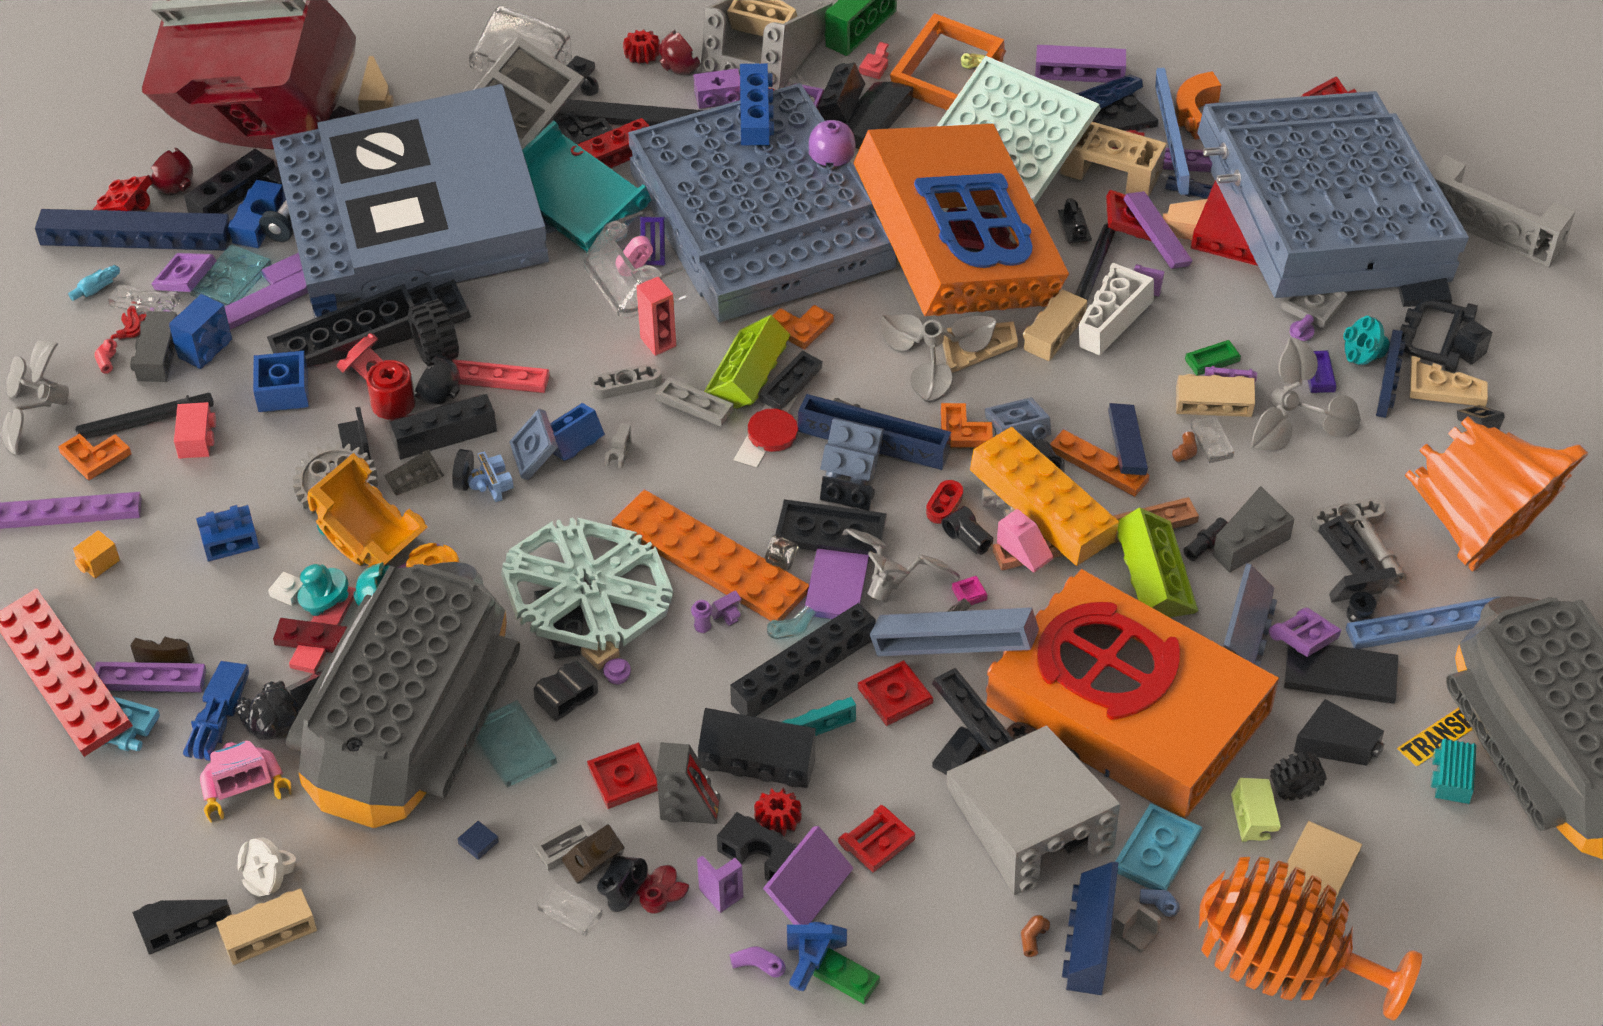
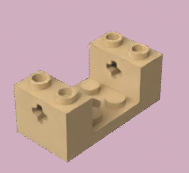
[1060,122,1167,197]

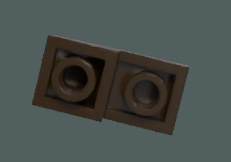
[130,636,194,663]

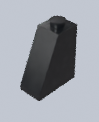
[1294,699,1385,766]

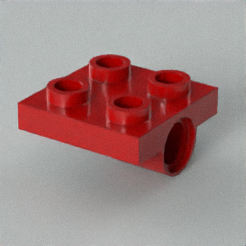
[93,176,153,211]

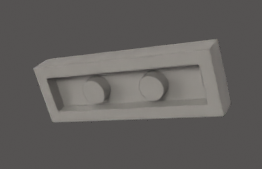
[656,377,733,427]

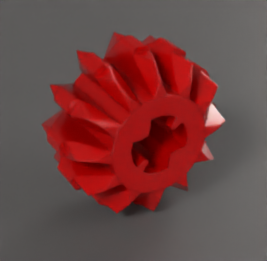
[623,29,660,65]
[754,787,802,837]

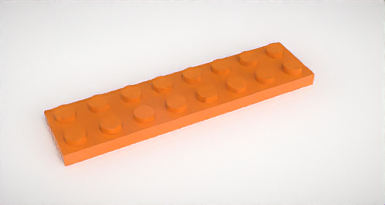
[612,489,810,625]

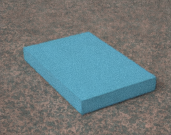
[1115,803,1202,891]

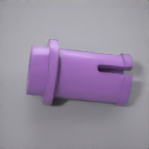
[691,600,713,633]

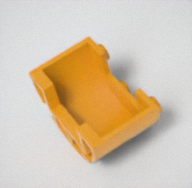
[307,453,428,568]

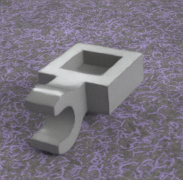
[605,423,632,468]

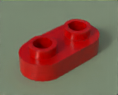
[926,480,963,524]

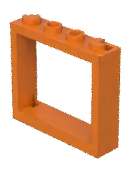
[890,13,1006,110]

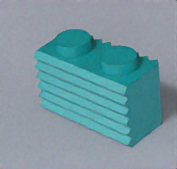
[1430,738,1477,804]

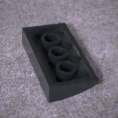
[847,82,913,149]

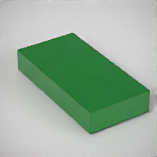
[1185,340,1241,376]

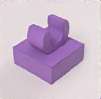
[711,590,741,626]

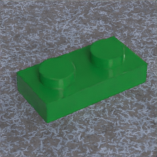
[813,948,880,1004]

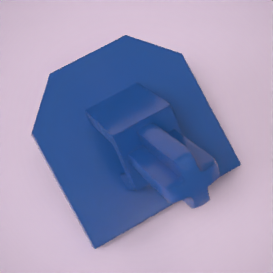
[787,922,847,991]

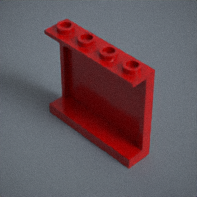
[1190,180,1258,266]

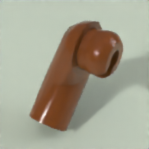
[1172,432,1197,462]
[1021,915,1050,957]

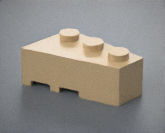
[727,0,797,36]

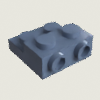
[985,397,1051,441]
[820,418,884,484]

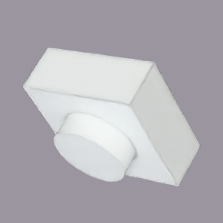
[268,572,303,606]

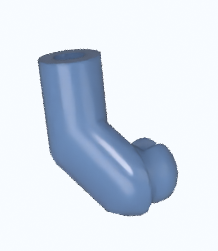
[1139,888,1180,917]

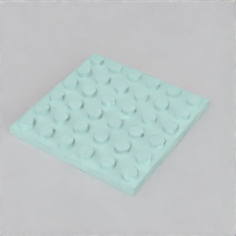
[937,56,1101,208]

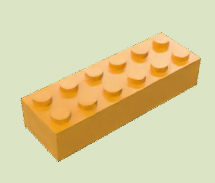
[970,426,1119,566]

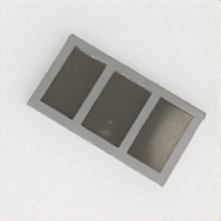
[473,36,584,149]

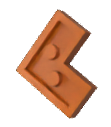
[772,305,834,350]
[941,403,993,448]
[58,433,132,481]

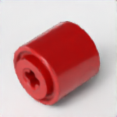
[366,360,416,420]

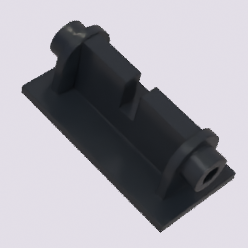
[1058,198,1092,244]
[820,476,875,511]

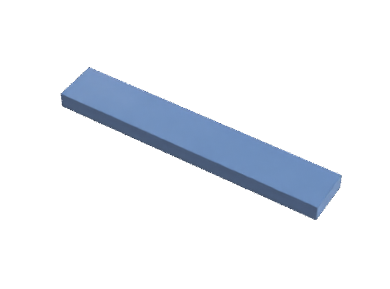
[1346,596,1500,649]

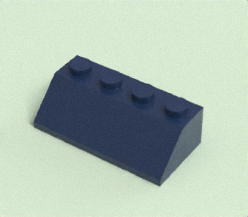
[1062,862,1119,995]

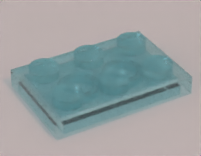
[190,244,272,306]

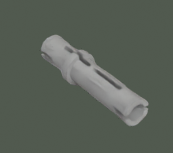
[1354,518,1406,585]

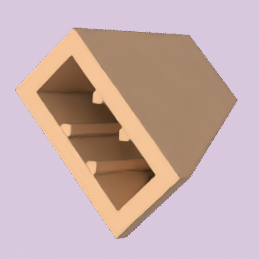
[1163,199,1207,240]

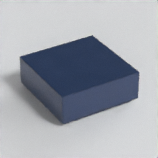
[457,821,499,860]

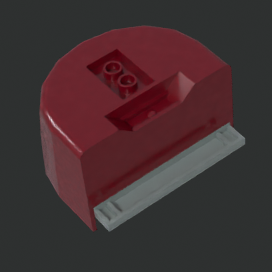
[142,0,356,150]

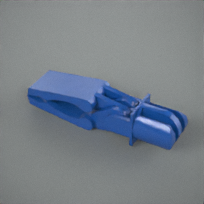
[183,661,249,761]

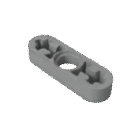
[590,364,662,399]
[1311,498,1385,533]

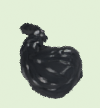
[235,681,299,740]

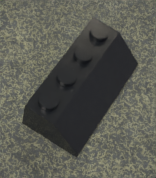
[386,394,497,460]
[698,708,815,788]

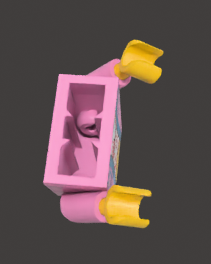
[200,741,291,822]

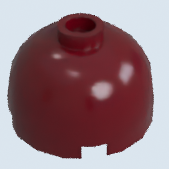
[659,30,701,75]
[147,148,193,195]

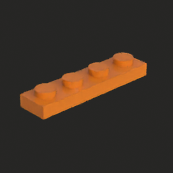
[1050,429,1150,497]

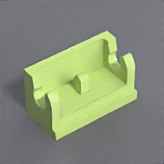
[1231,778,1281,842]

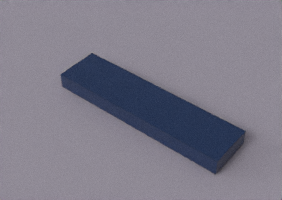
[1108,403,1148,475]

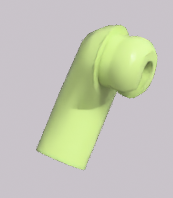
[961,53,986,69]

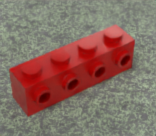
[571,118,649,169]

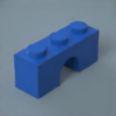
[228,180,284,249]

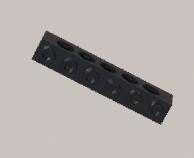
[730,603,876,717]

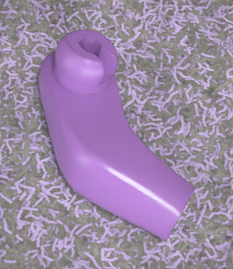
[729,946,786,978]

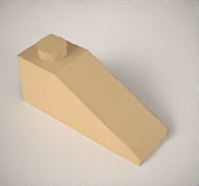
[358,56,394,114]

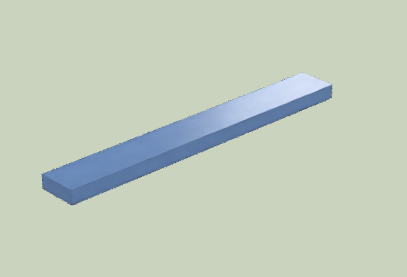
[1155,68,1190,195]

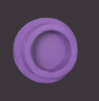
[603,658,631,685]

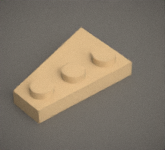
[1409,356,1488,407]

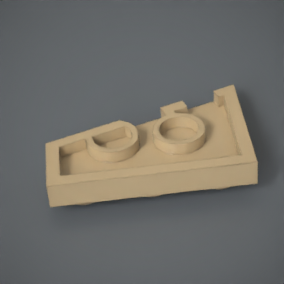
[942,321,1018,373]

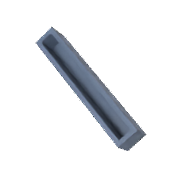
[870,607,1039,656]

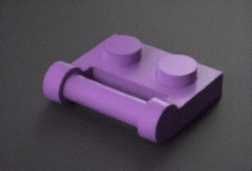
[1269,608,1342,657]

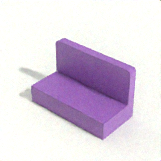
[697,856,743,913]

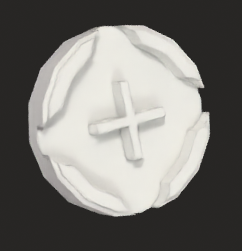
[238,837,296,897]

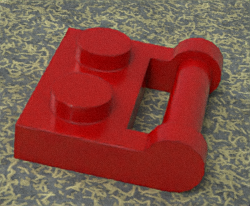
[838,805,915,873]

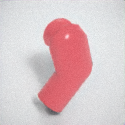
[95,339,117,373]

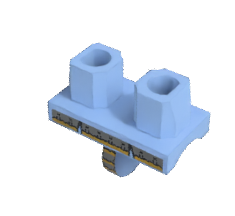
[468,451,514,502]

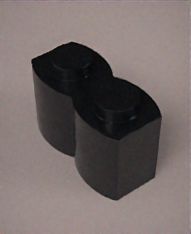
[533,661,598,720]

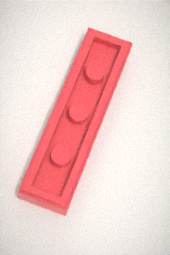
[452,359,550,393]
[289,586,356,674]

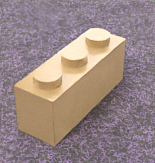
[1023,289,1087,361]
[1176,374,1255,417]
[216,888,317,965]

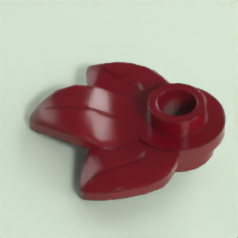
[636,865,689,914]

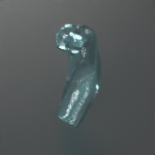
[767,605,816,639]

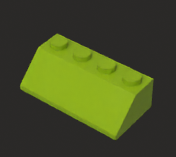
[704,315,790,409]
[1117,507,1198,618]

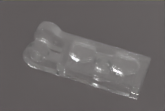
[108,285,181,313]

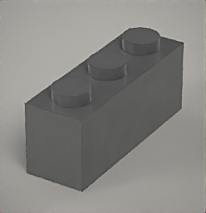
[130,311,177,382]

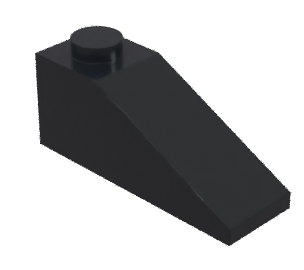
[132,899,232,955]

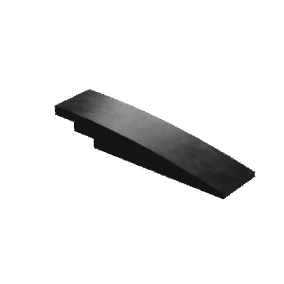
[267,279,471,367]

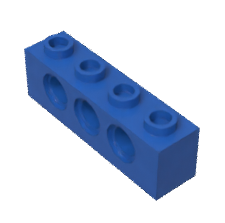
[740,63,774,145]

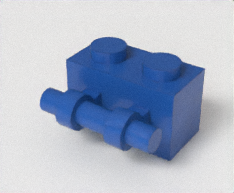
[550,403,605,461]
[196,505,260,562]

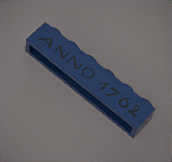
[798,394,951,470]

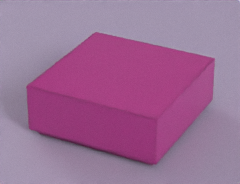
[952,576,987,608]

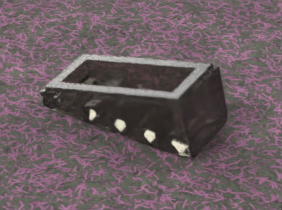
[384,449,444,496]

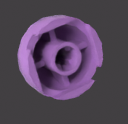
[809,120,856,166]

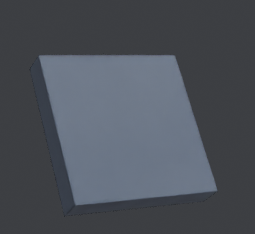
[509,409,558,480]

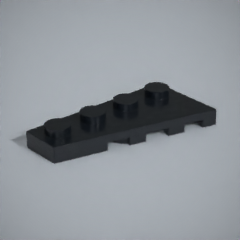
[1092,94,1158,131]

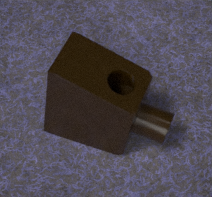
[561,824,625,884]

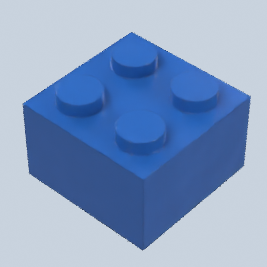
[169,294,232,369]
[253,351,309,412]

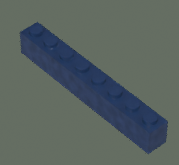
[35,209,231,251]

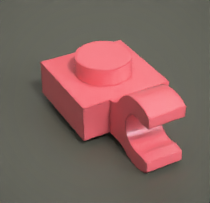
[859,42,889,79]

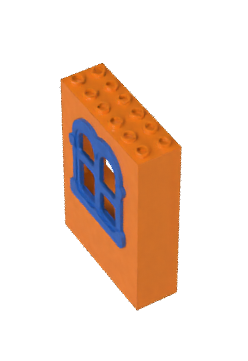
[854,124,1069,316]

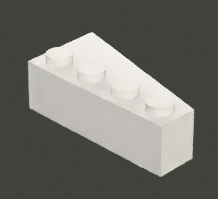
[1079,263,1154,355]

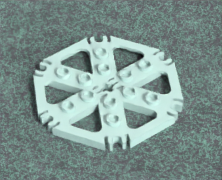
[501,517,673,651]

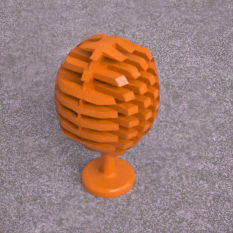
[1199,857,1423,1021]

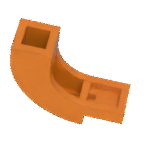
[1175,71,1221,140]

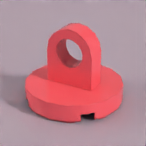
[337,333,383,380]

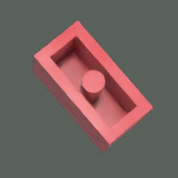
[174,402,216,459]

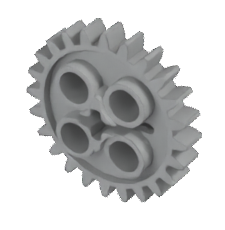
[293,442,378,515]

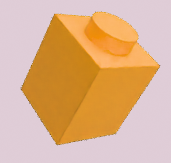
[73,530,120,578]

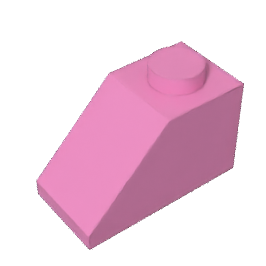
[997,509,1053,573]

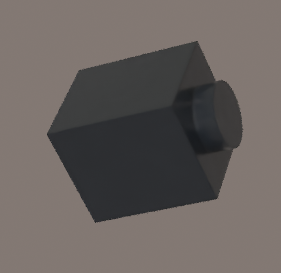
[1452,320,1493,365]

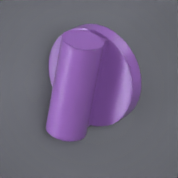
[1289,314,1314,341]

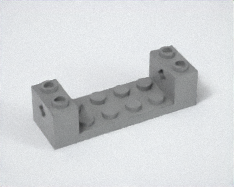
[1431,155,1576,267]

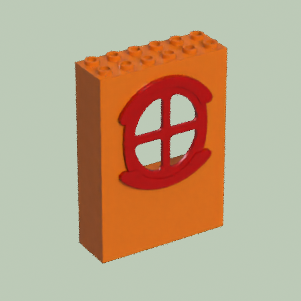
[986,569,1279,819]

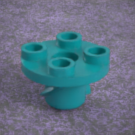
[1343,316,1390,365]
[297,564,349,616]

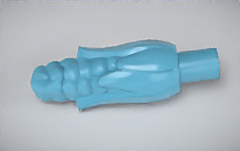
[68,265,120,301]

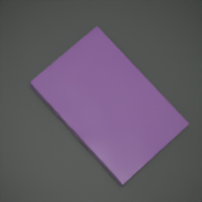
[804,549,869,619]
[763,826,853,925]

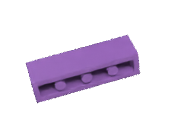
[1035,45,1126,83]

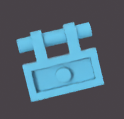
[104,696,160,752]

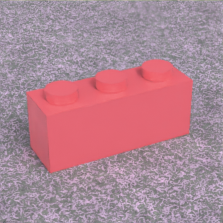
[637,277,676,356]

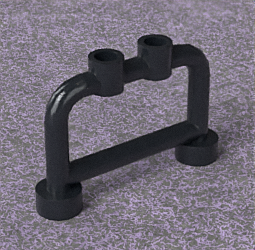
[1400,299,1478,373]

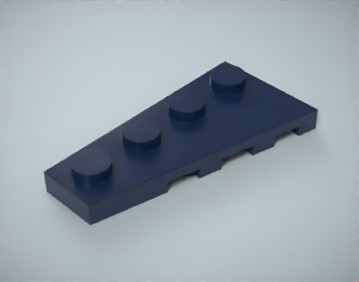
[1076,74,1143,108]

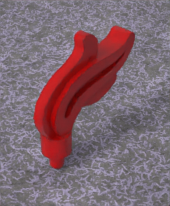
[110,304,146,340]

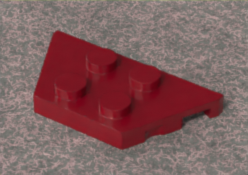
[946,207,1018,250]

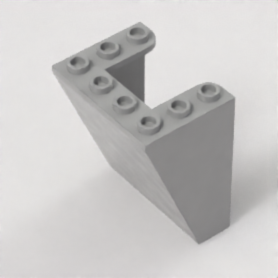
[701,0,833,90]
[947,725,1120,895]

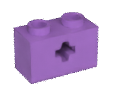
[693,68,740,109]

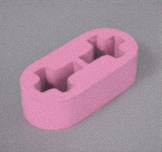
[617,236,653,277]

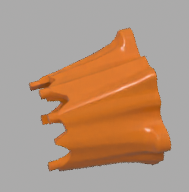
[1405,416,1588,572]

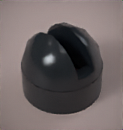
[581,76,599,96]

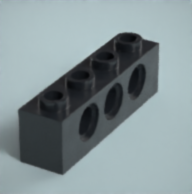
[184,148,275,214]

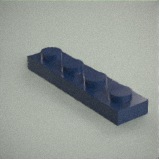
[1376,329,1405,418]

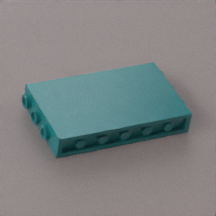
[522,121,652,257]

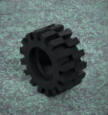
[1270,751,1327,801]

